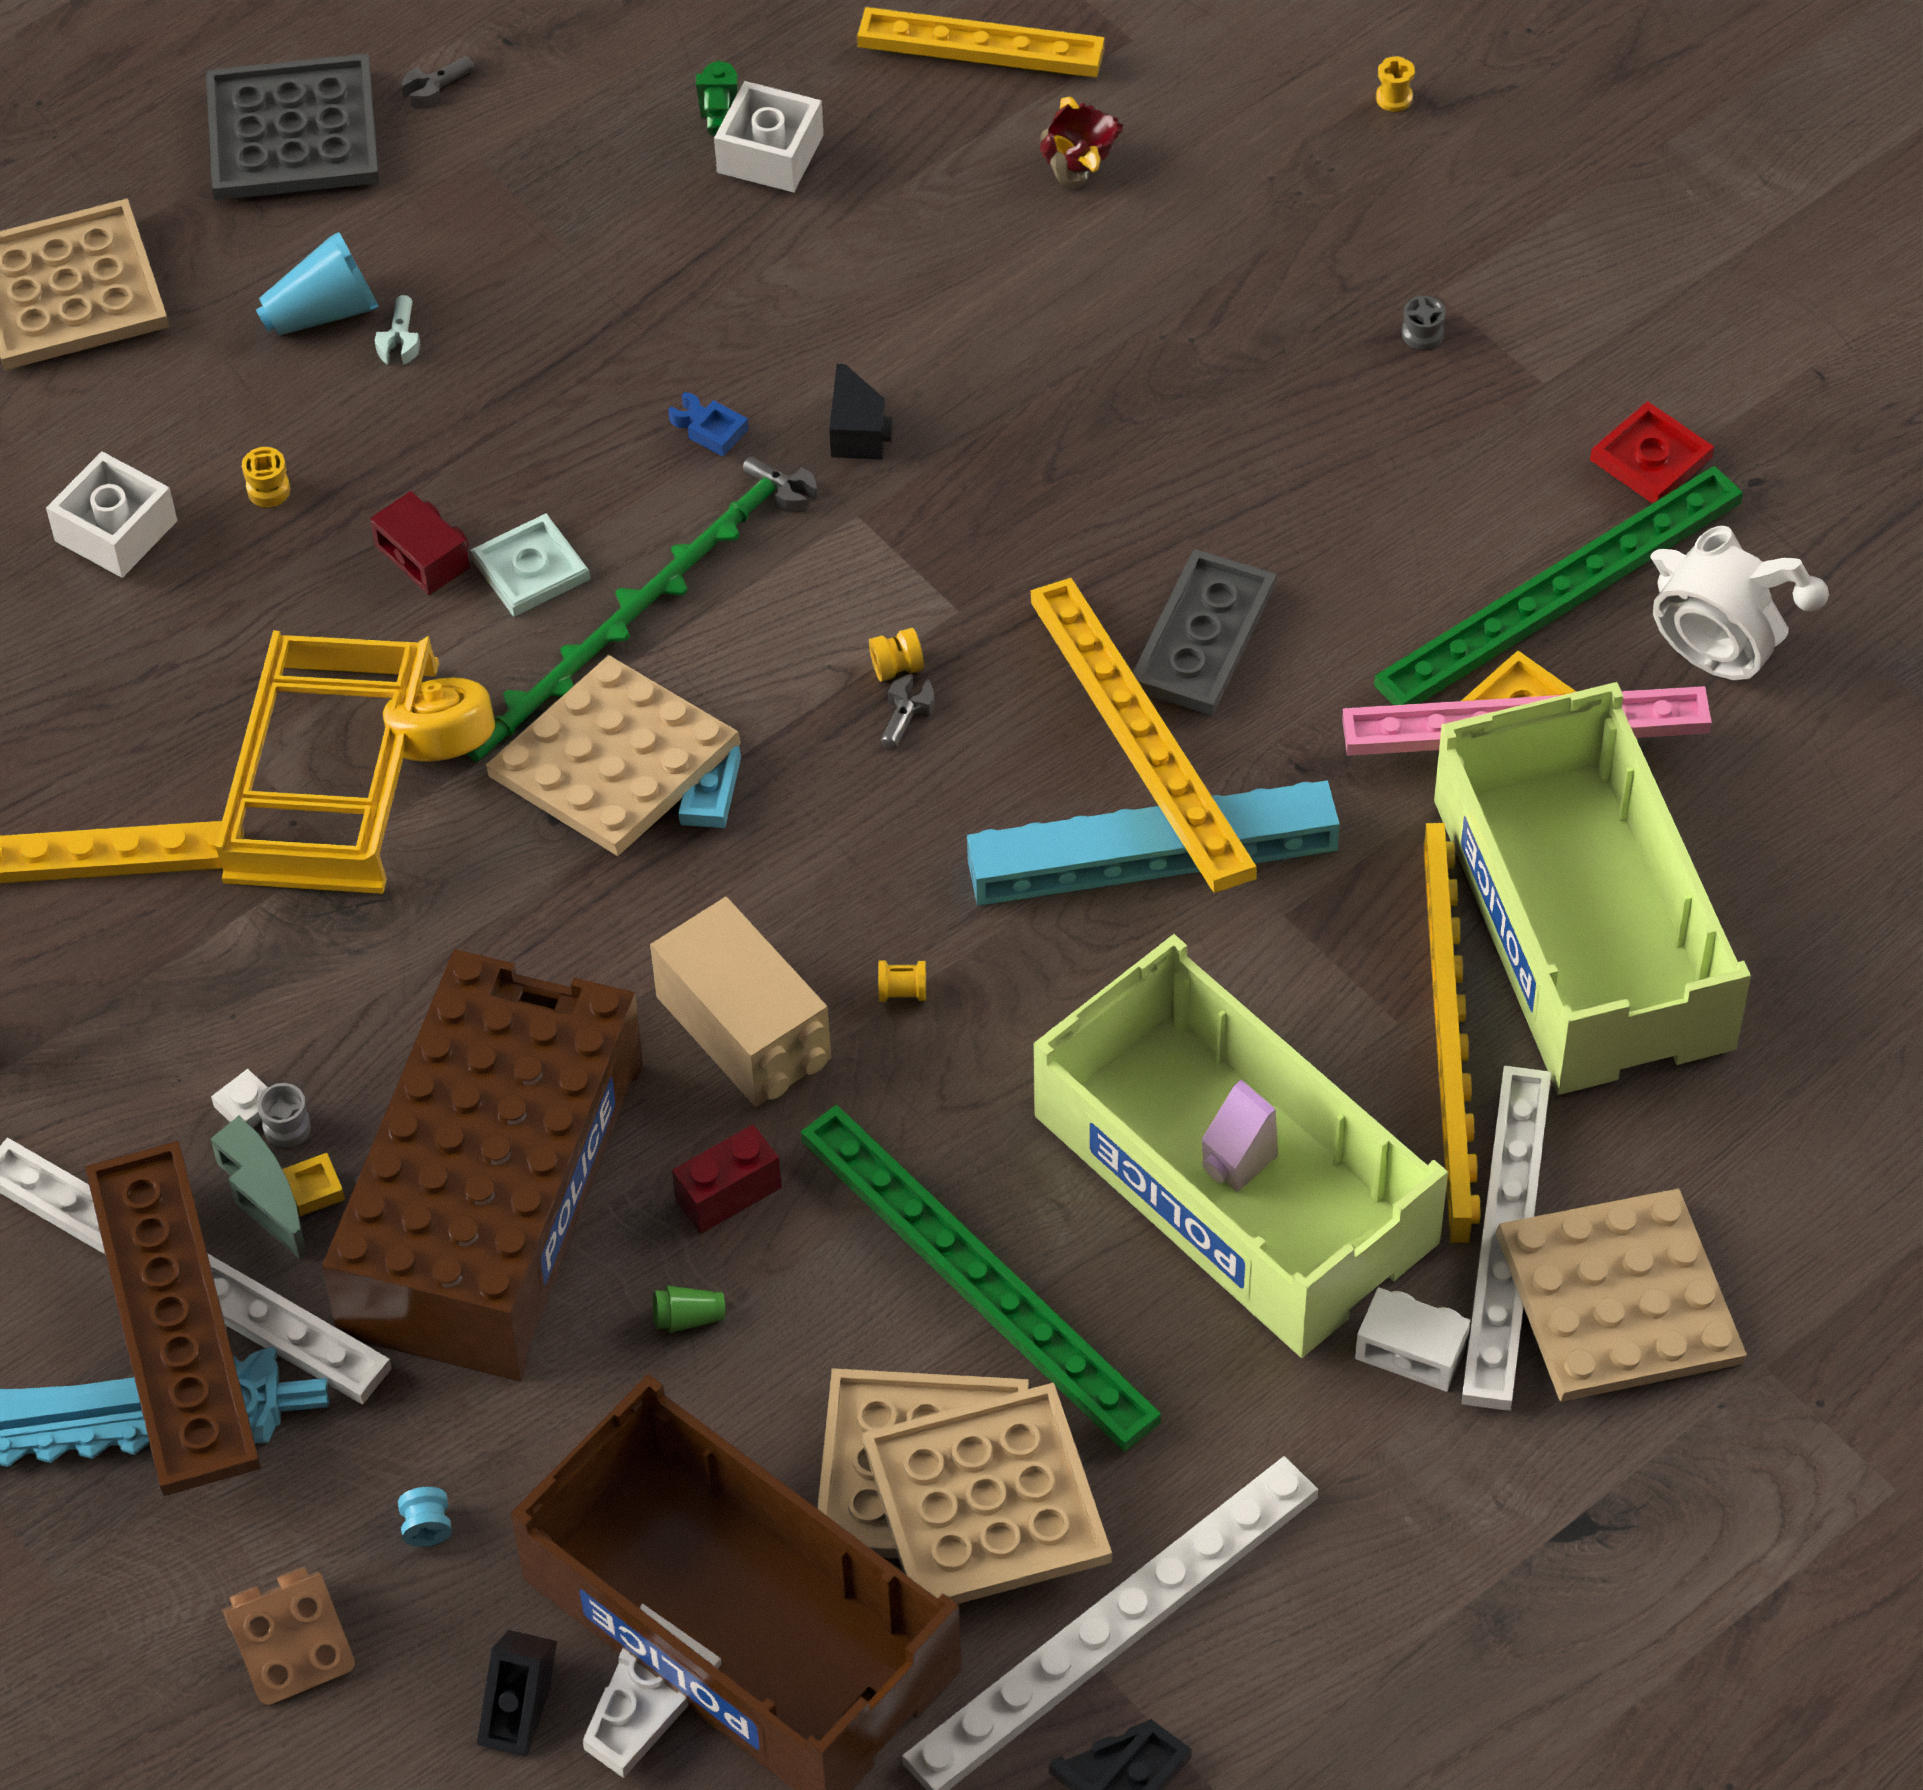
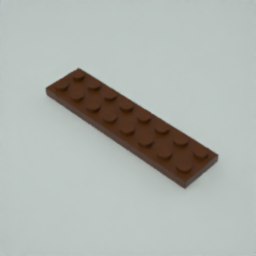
[85,1141,261,1497]

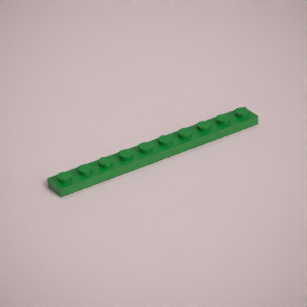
[1374,466,1743,705]
[800,1104,1161,1452]

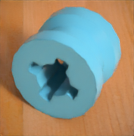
[398,1487,452,1547]

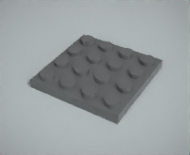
[206,53,380,201]

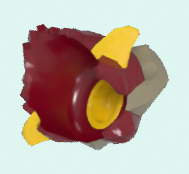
[1040,97,1123,189]

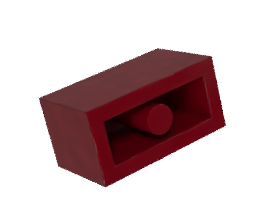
[370,491,470,596]
[672,1124,782,1234]

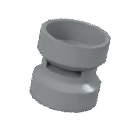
[258,1083,311,1148]

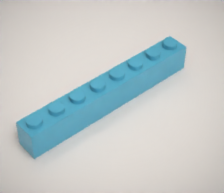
[967,780,1340,906]

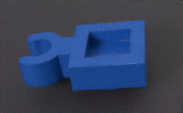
[668,392,749,457]

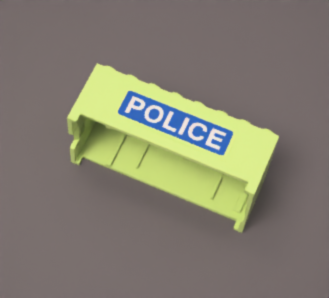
[1434,682,1751,1095]
[1034,934,1448,1358]

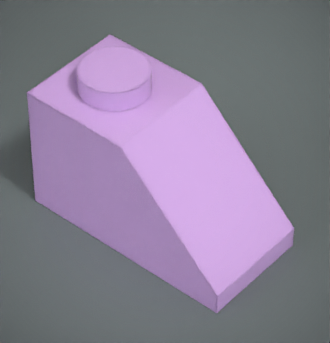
[1202,1080,1278,1192]

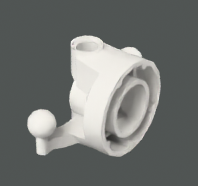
[1651,526,1829,680]

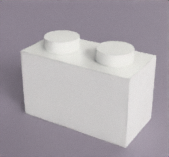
[1355,1287,1471,1392]

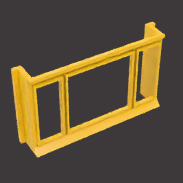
[215,630,439,894]

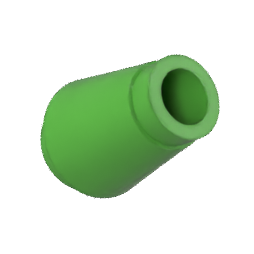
[652,1285,725,1334]

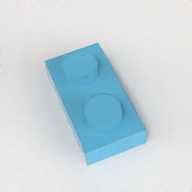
[679,746,741,828]

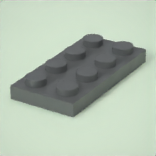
[1133,549,1277,716]

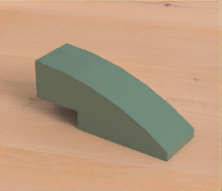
[211,1115,307,1259]

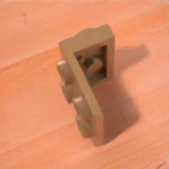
[222,1567,355,1705]

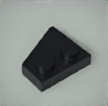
[1049,1719,1192,1790]

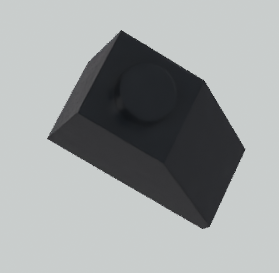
[829,364,893,459]
[476,1630,557,1756]

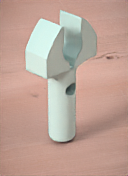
[375,295,420,365]

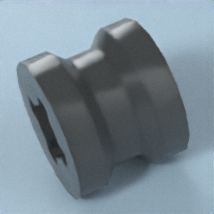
[1402,296,1446,350]

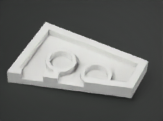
[583,1603,721,1778]

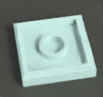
[470,513,590,617]

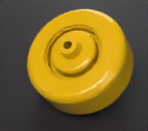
[383,678,495,762]

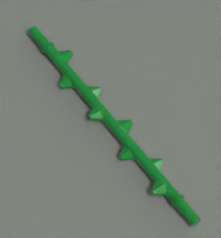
[467,478,775,762]

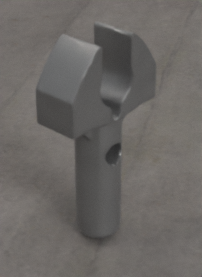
[401,56,474,108]
[743,457,817,512]
[881,674,935,749]

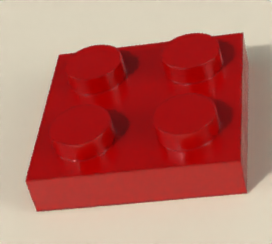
[1590,401,1714,504]

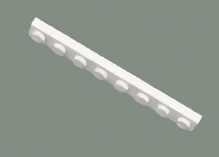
[1461,1066,1551,1411]

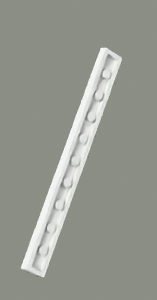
[0,1137,392,1405]
[902,1456,1318,1790]

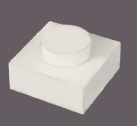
[211,1069,268,1128]

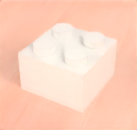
[714,81,824,192]
[46,451,177,578]

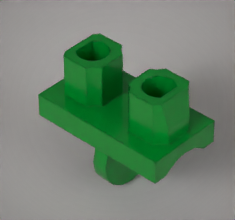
[696,61,740,135]

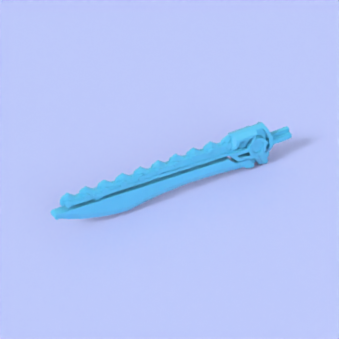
[0,1347,330,1467]

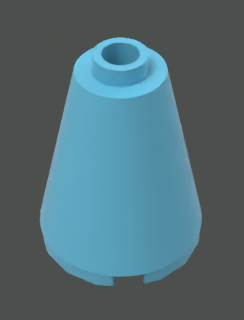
[256,232,379,336]

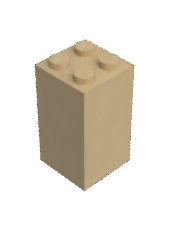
[650,896,831,1107]

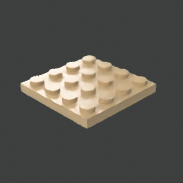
[0,198,169,371]
[486,655,741,856]
[1496,1188,1747,1402]
[817,1368,1029,1559]
[862,1383,1112,1604]

